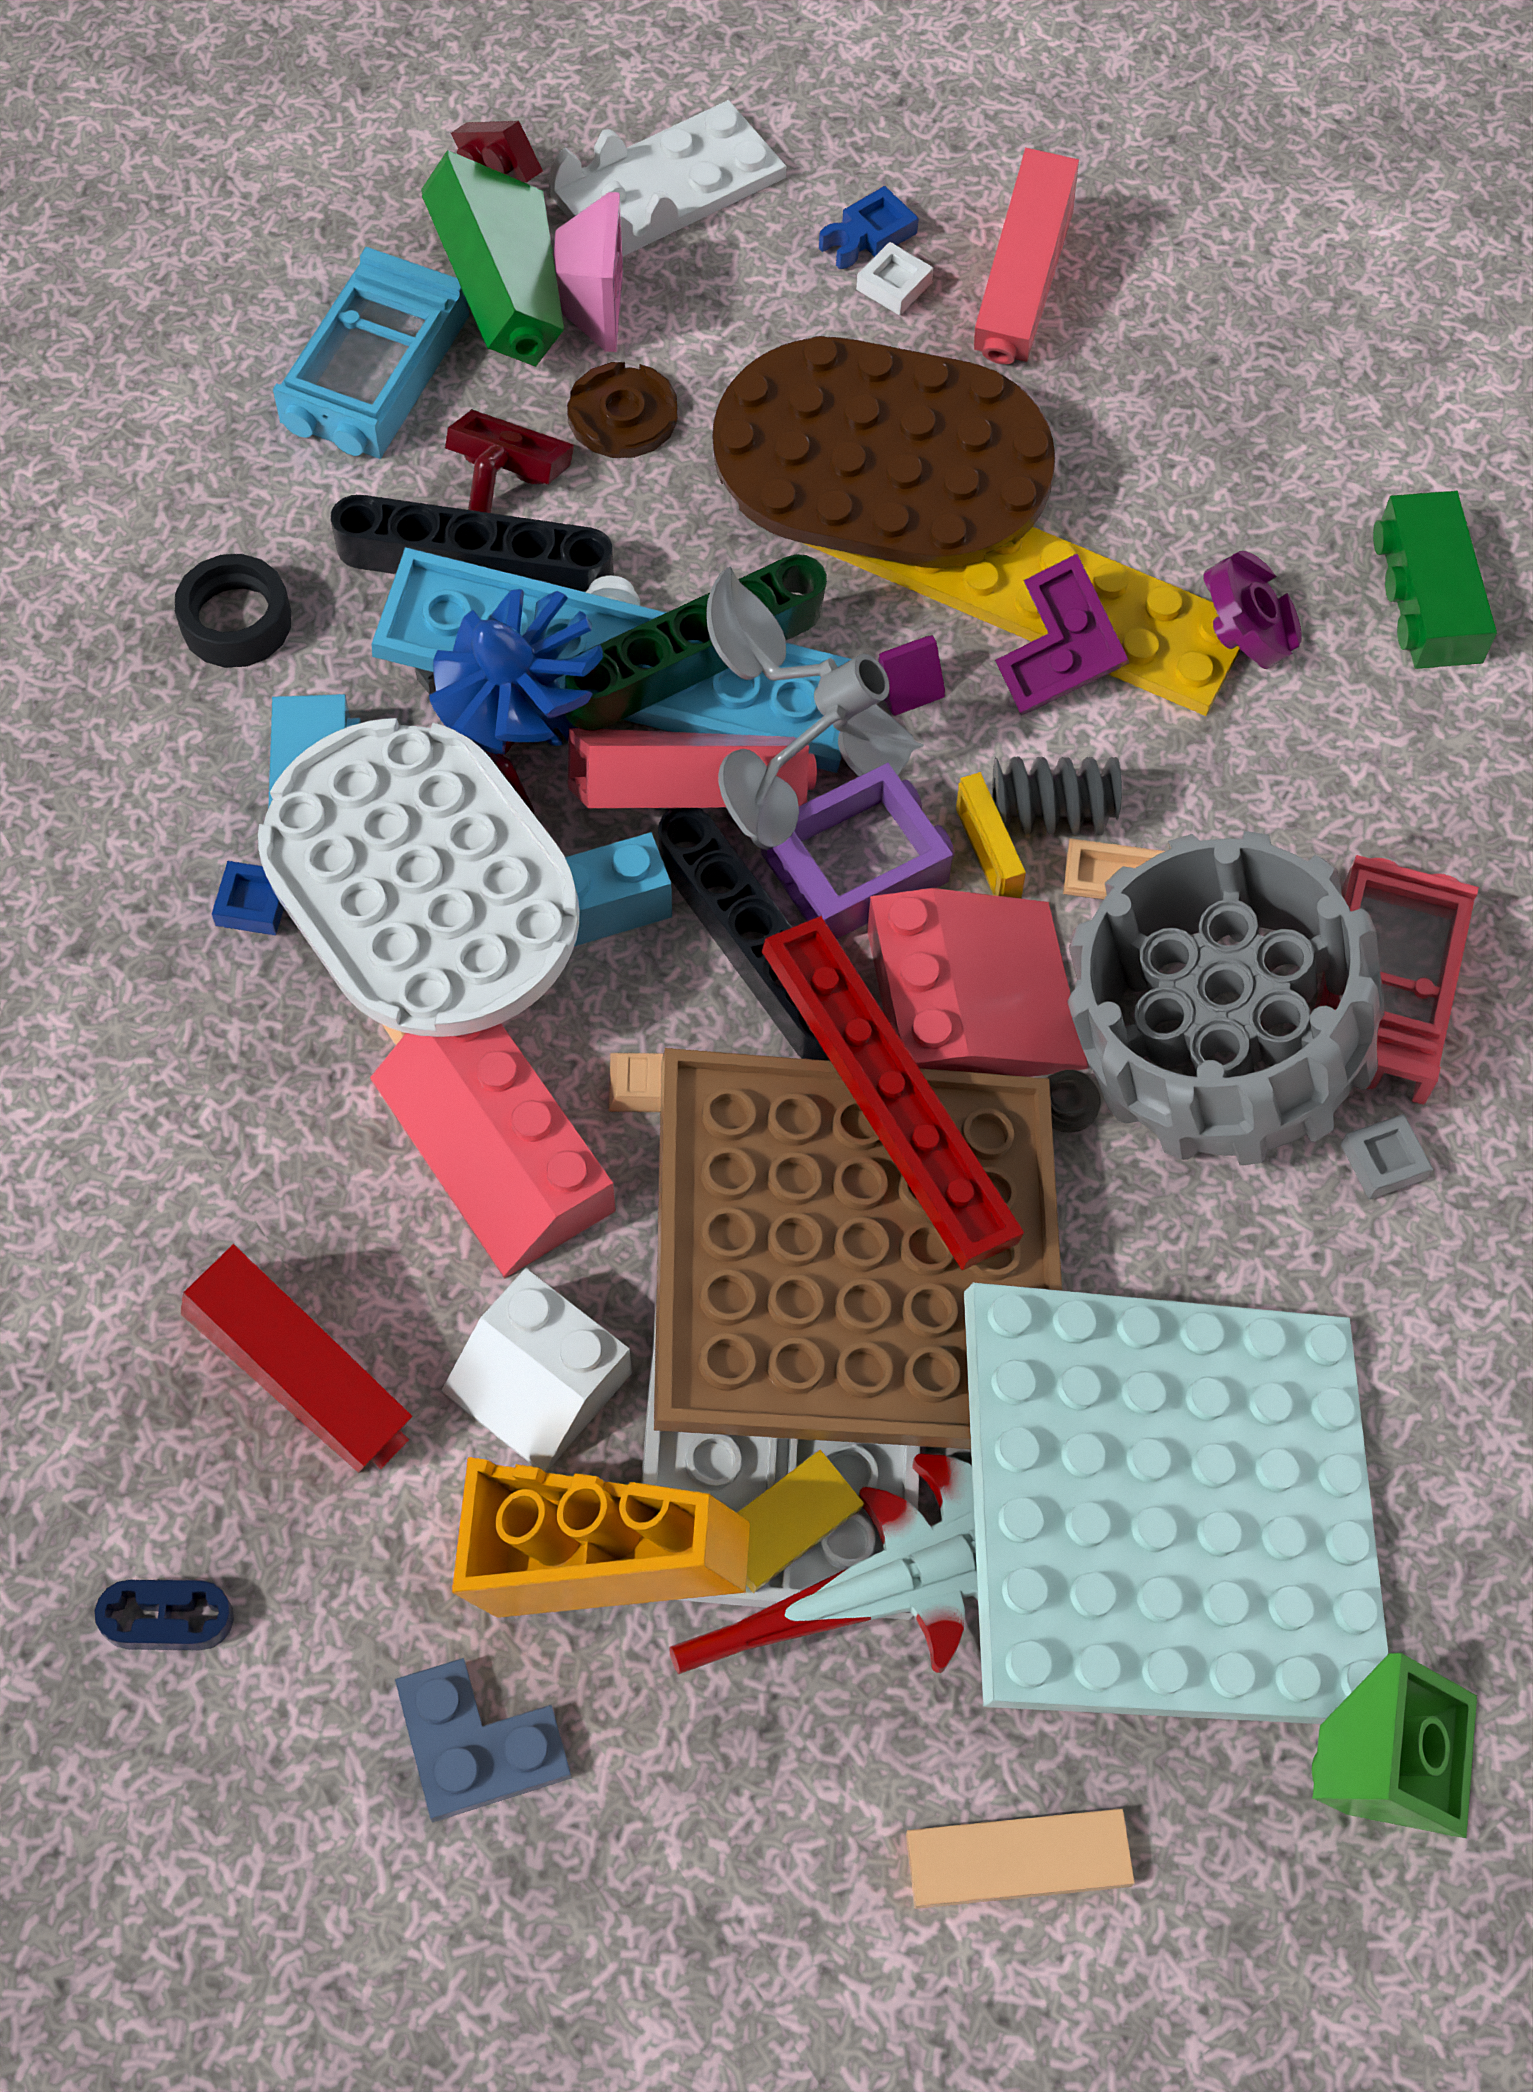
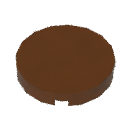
[567,362,678,458]

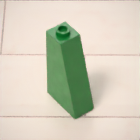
[421,150,564,367]

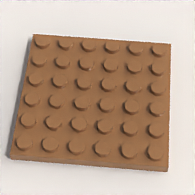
[654,1048,1062,1449]

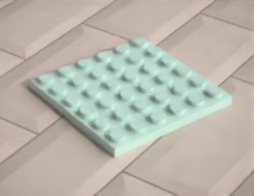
[964,1282,1388,1724]

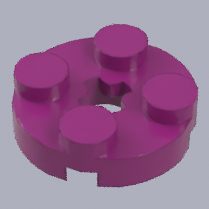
[1203,550,1302,669]

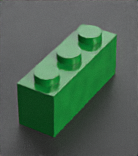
[1373,490,1497,669]

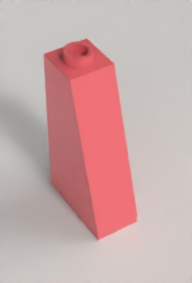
[974,147,1079,364]
[568,728,817,808]

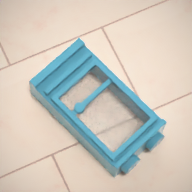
[273,247,470,459]

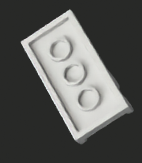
[549,100,786,256]

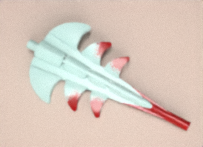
[669,1454,978,1674]

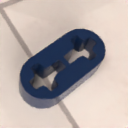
[94,1580,234,1651]

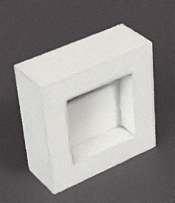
[856,242,934,316]

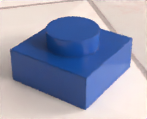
[212,861,284,936]

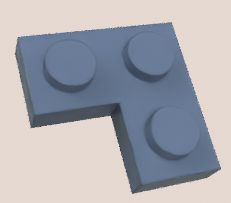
[395,1658,572,1823]

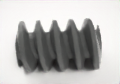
[992,757,1122,835]

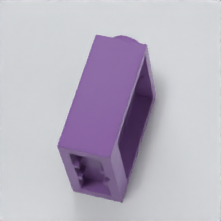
[761,763,955,939]

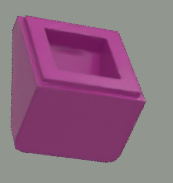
[878,635,945,716]

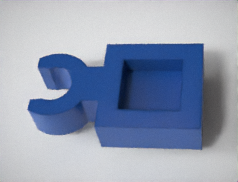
[819,186,919,269]

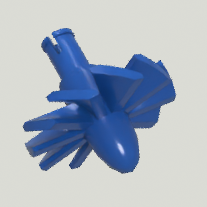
[429,589,603,754]

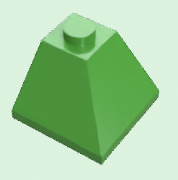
[1312,1653,1477,1838]

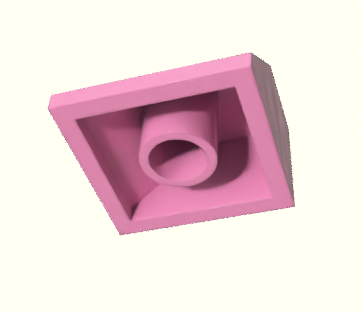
[553,192,623,352]

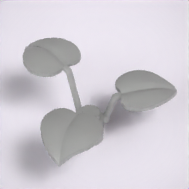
[707,566,924,850]

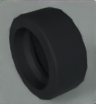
[175,554,291,668]

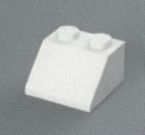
[441,1268,632,1472]

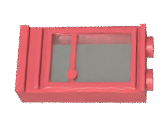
[1314,855,1479,1105]

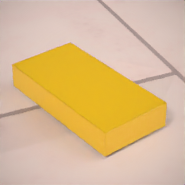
[956,772,1026,899]
[737,1449,864,1594]

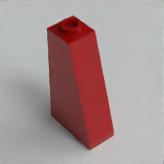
[180,1243,413,1473]

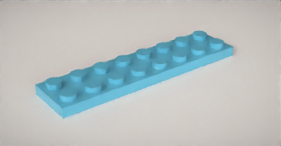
[371,547,851,773]

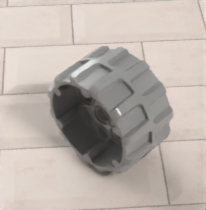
[1067,831,1385,1165]

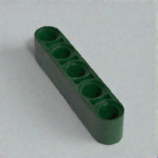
[564,554,827,731]

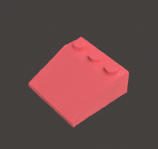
[867,888,1088,1077]

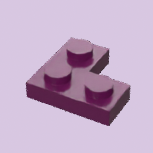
[995,554,1129,715]

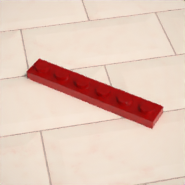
[762,916,1024,1271]

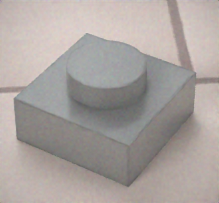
[1341,1114,1433,1200]

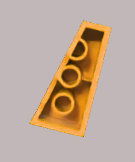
[452,1457,750,1618]

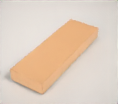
[906,1809,1135,1909]

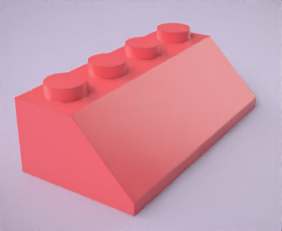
[370,1024,616,1279]

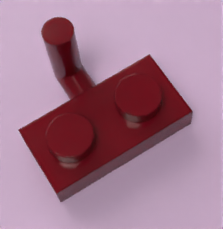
[451,120,543,182]
[445,409,574,513]

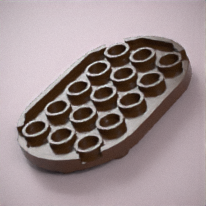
[712,336,1055,568]

